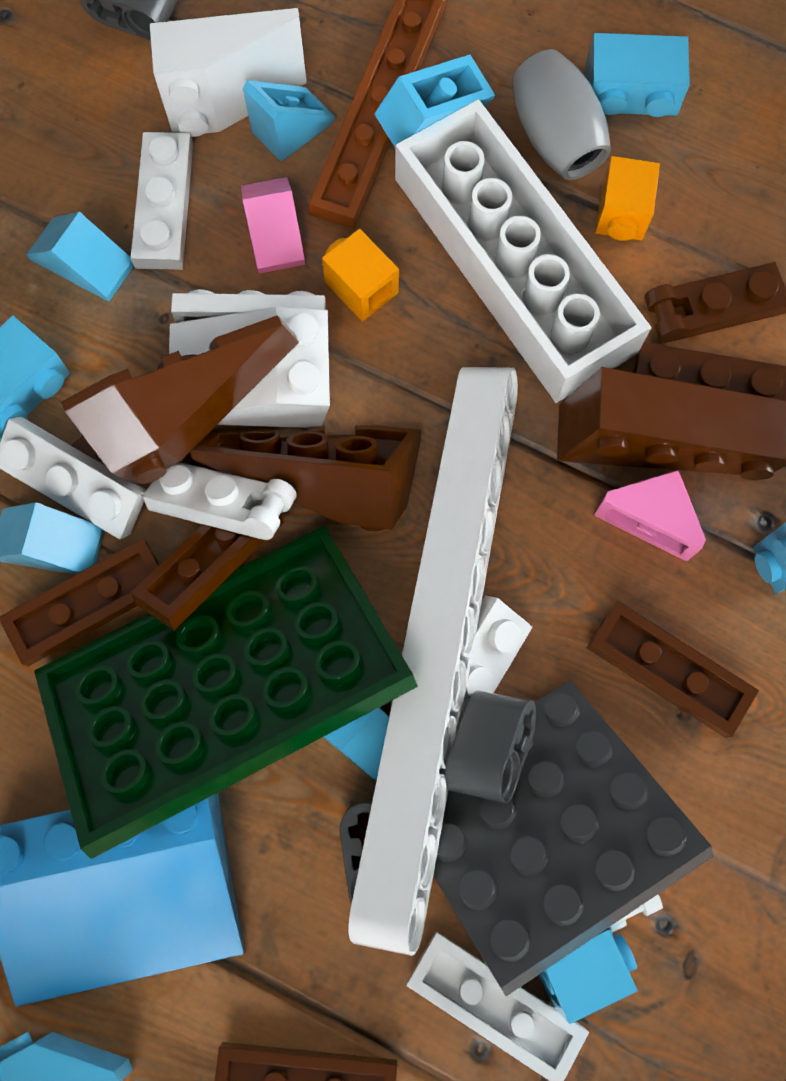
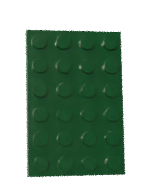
[34,525,418,859]

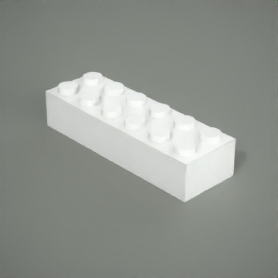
[395,99,652,403]

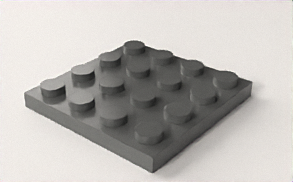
[433,680,713,996]

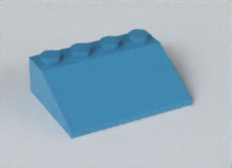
[0,793,245,1007]

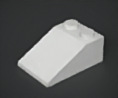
[150,8,307,137]
[169,307,330,428]

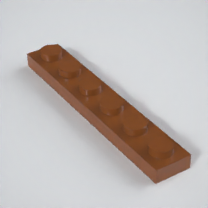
[308,0,448,229]

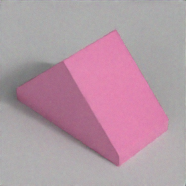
[241,177,306,274]
[594,470,706,562]

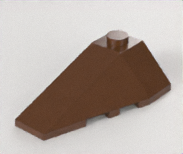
[61,315,299,484]
[191,425,421,531]

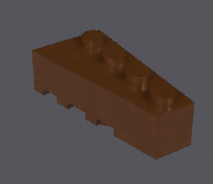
[557,367,786,480]

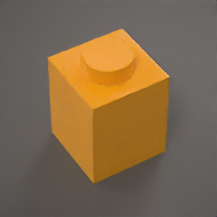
[595,156,660,241]
[322,228,399,322]

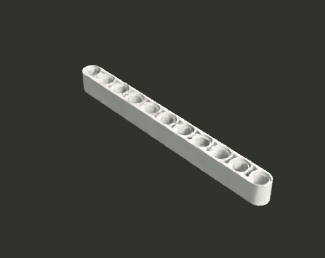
[348,367,518,956]

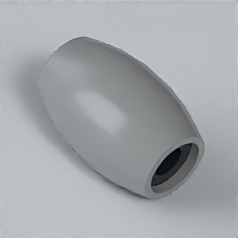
[512,49,611,180]

